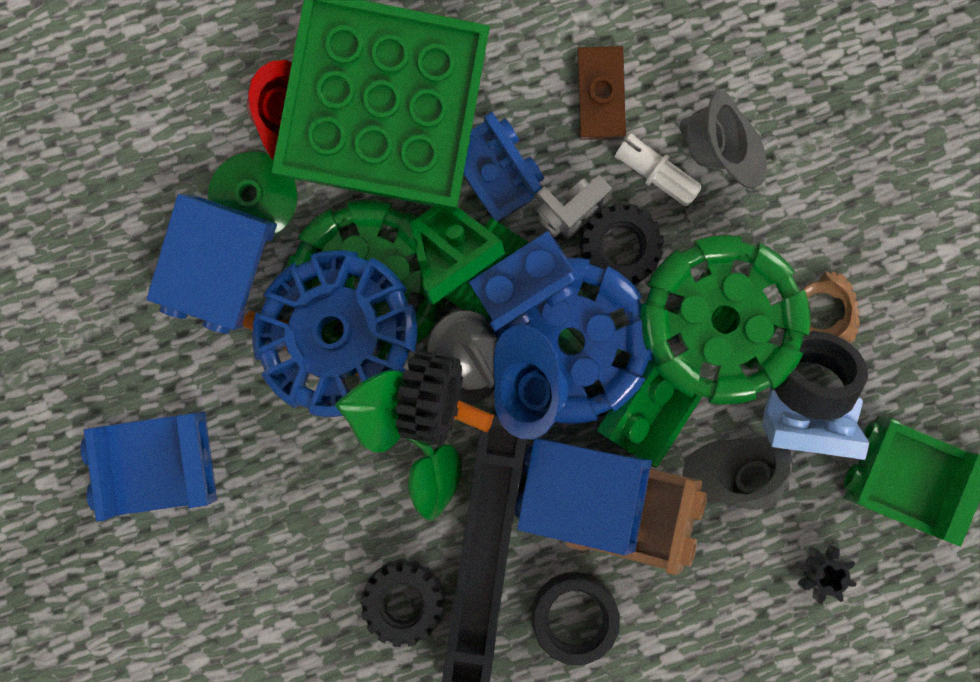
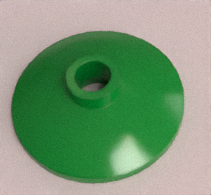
[208,152,298,235]

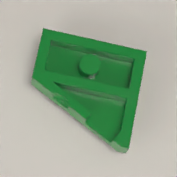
[410,206,505,304]

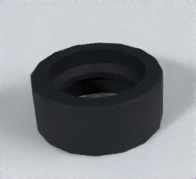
[774,331,868,420]
[532,572,620,665]

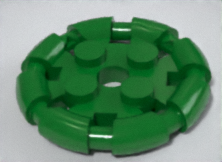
[286,199,446,360]
[640,235,811,405]

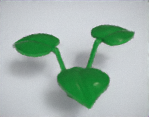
[335,345,462,521]

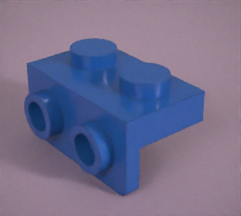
[463,112,544,223]

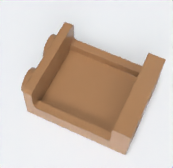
[566,468,707,576]

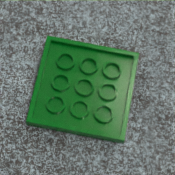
[271,0,490,209]

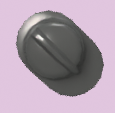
[679,91,767,189]
[427,310,498,404]
[682,437,793,510]

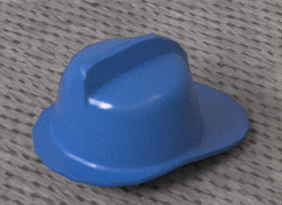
[494,325,568,439]

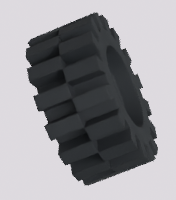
[396,351,463,445]

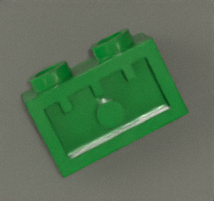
[597,358,702,468]

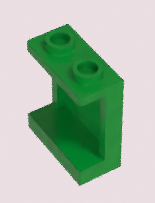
[843,416,980,547]

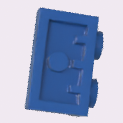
[469,231,580,331]

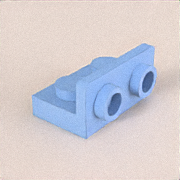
[762,389,869,460]

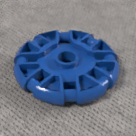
[252,250,418,417]
[493,257,654,424]

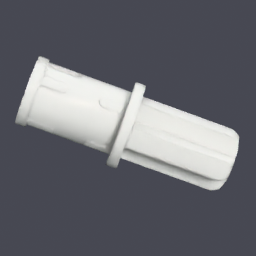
[615,133,701,206]

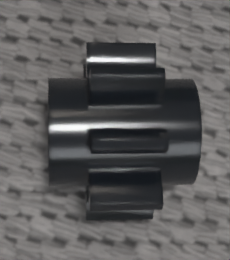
[796,545,857,604]

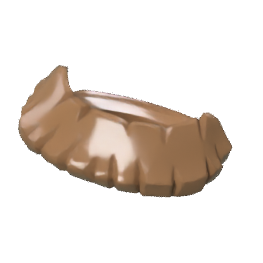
[804,272,860,343]

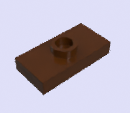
[577,46,626,140]

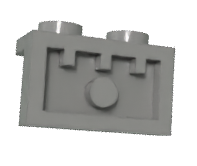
[536,174,612,242]

